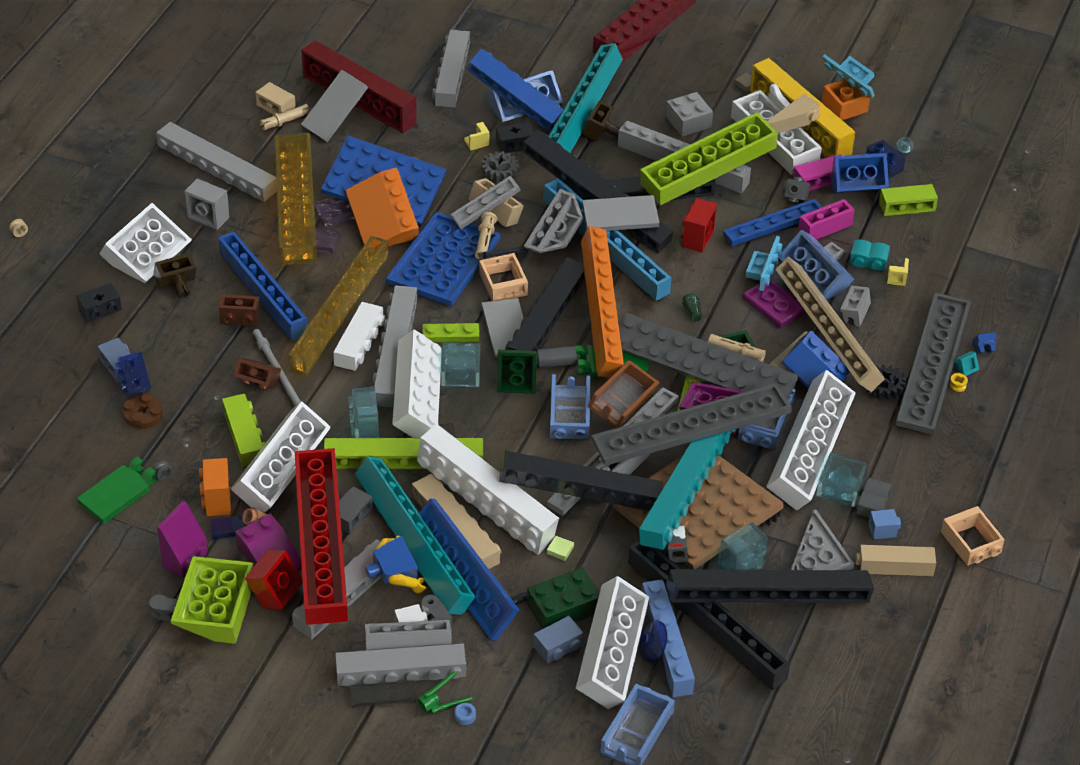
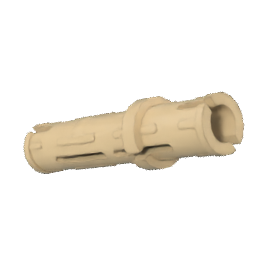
[260,104,310,131]
[708,334,766,362]

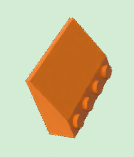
[346,168,419,252]

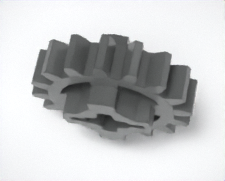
[481,151,519,182]

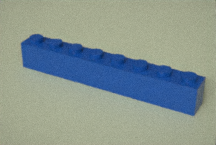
[218,231,308,341]

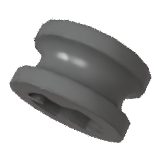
[153,460,173,481]

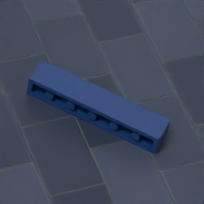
[466,48,563,131]

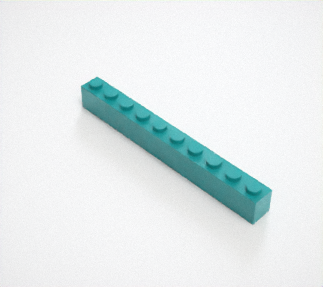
[549,43,623,153]
[639,429,735,550]
[355,456,475,615]

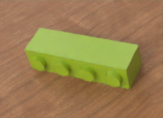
[222,394,265,467]

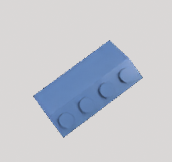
[486,70,563,122]
[778,229,854,300]

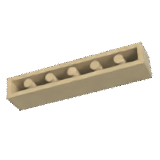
[412,474,501,569]

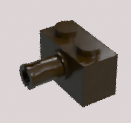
[581,100,620,141]
[153,253,196,298]

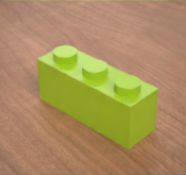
[879,184,938,216]

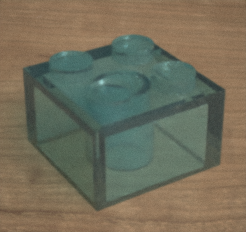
[441,343,480,387]
[348,387,379,438]
[816,452,868,507]
[718,522,768,570]

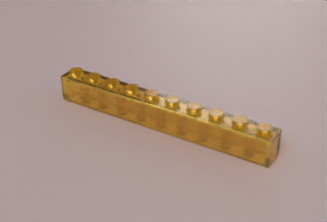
[288,236,388,376]

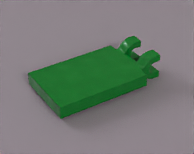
[575,345,649,377]
[77,456,157,525]

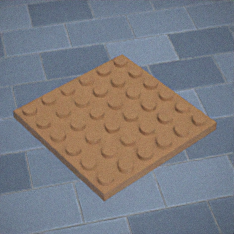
[613,455,784,569]

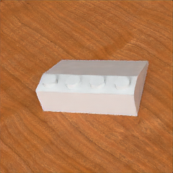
[100,203,192,283]

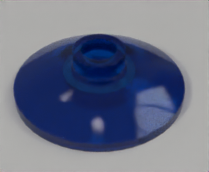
[639,620,668,662]

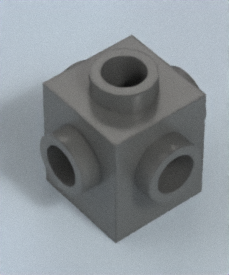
[782,176,810,203]

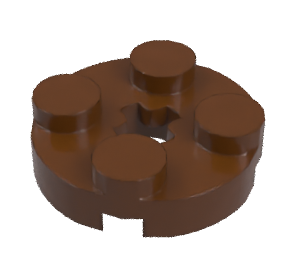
[123,393,163,429]

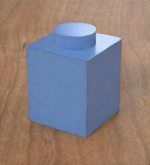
[868,509,901,540]

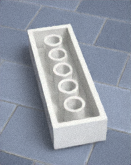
[731,90,822,175]
[392,329,442,438]
[231,401,331,512]
[576,576,649,709]

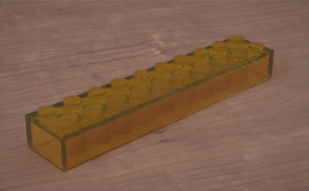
[275,133,318,265]

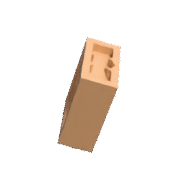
[479,253,528,301]
[941,506,1005,566]

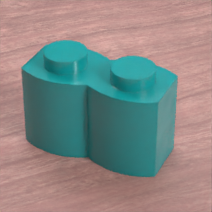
[849,240,890,271]

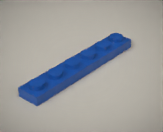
[723,199,823,246]

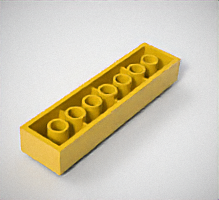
[750,58,855,158]

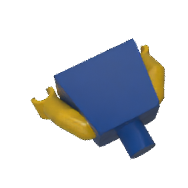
[365,536,426,594]

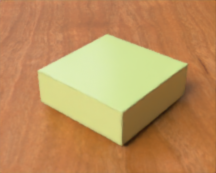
[547,536,574,561]

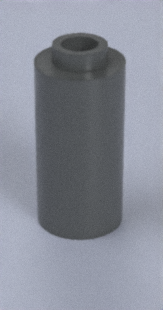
[537,346,577,368]

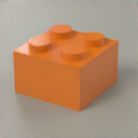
[821,79,870,120]
[199,458,231,516]

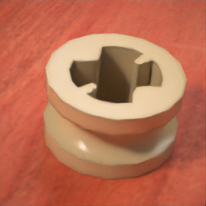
[9,219,28,237]

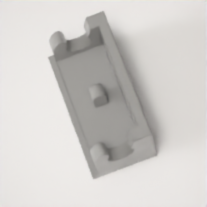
[840,285,871,327]

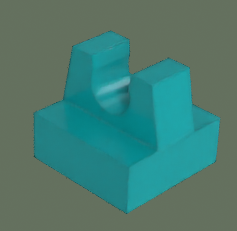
[954,351,979,376]

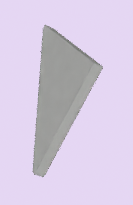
[791,509,854,570]

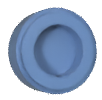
[454,703,476,725]

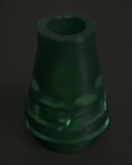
[682,293,703,322]

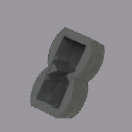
[854,478,892,518]

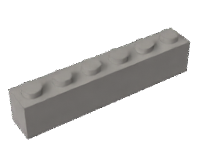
[432,30,470,108]
[292,539,381,640]
[336,644,466,687]

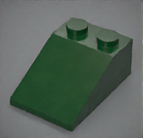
[497,349,537,394]

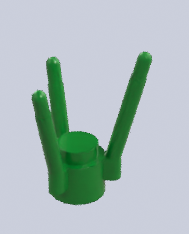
[417,671,473,714]

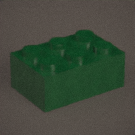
[527,567,600,629]

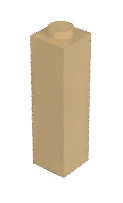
[855,545,936,576]

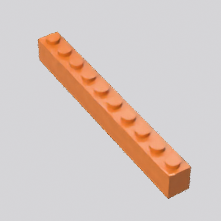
[581,226,624,378]

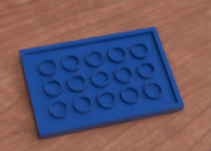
[321,136,446,227]
[386,212,501,307]

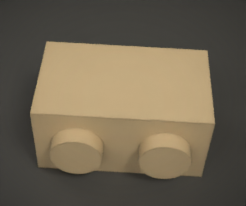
[256,82,296,114]

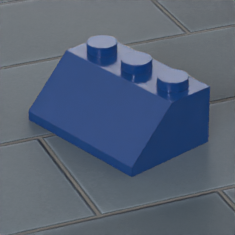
[831,153,889,194]
[781,331,850,389]

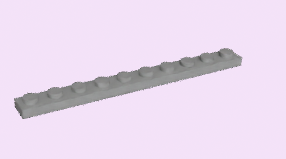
[547,387,678,516]

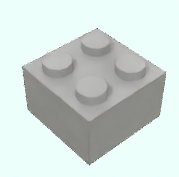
[666,92,713,137]
[185,179,229,230]

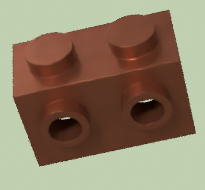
[219,294,260,326]
[234,358,281,390]

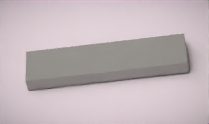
[450,176,521,229]

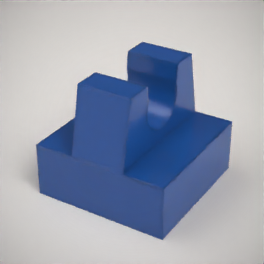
[972,332,997,354]

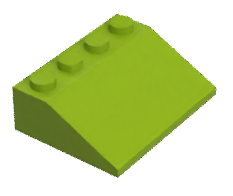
[171,556,254,644]

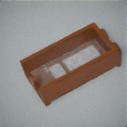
[587,360,660,428]

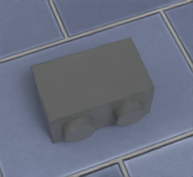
[339,486,373,535]

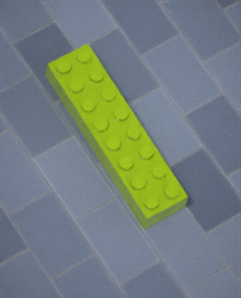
[640,112,778,205]

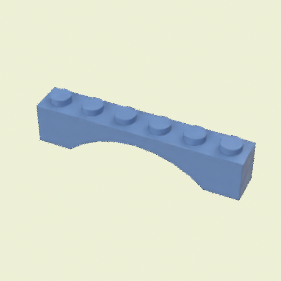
[642,580,695,698]

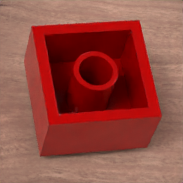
[681,198,717,253]
[245,550,303,610]

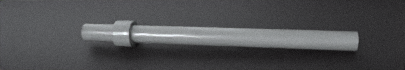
[253,329,301,406]

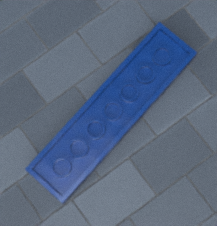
[419,498,519,641]

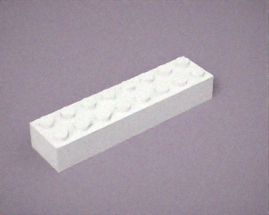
[766,370,855,510]
[417,424,559,555]

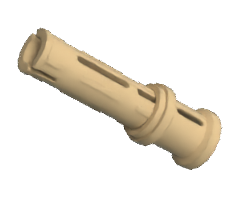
[475,212,497,260]

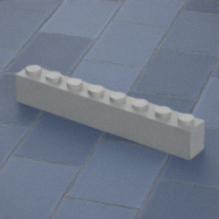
[618,121,751,194]
[156,122,278,202]
[370,285,417,408]

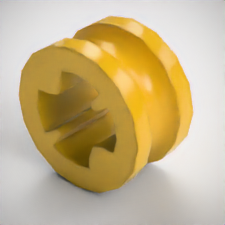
[949,373,968,392]

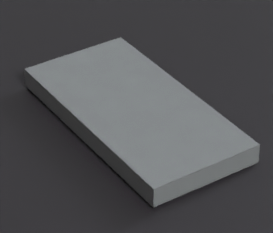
[301,70,368,142]
[582,195,659,231]
[482,298,524,359]

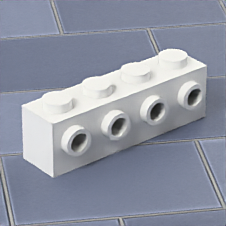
[334,302,385,371]

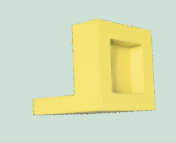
[464,122,490,151]
[887,258,909,286]

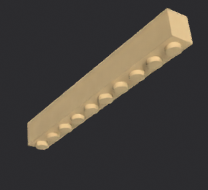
[775,257,885,392]

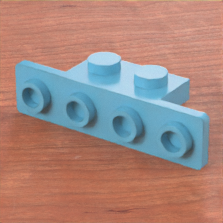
[822,54,875,98]
[746,236,782,291]

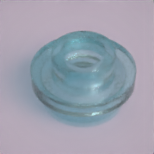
[896,137,914,153]

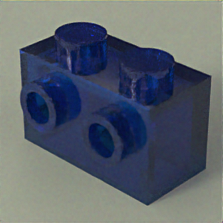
[866,139,906,179]
[115,352,152,396]

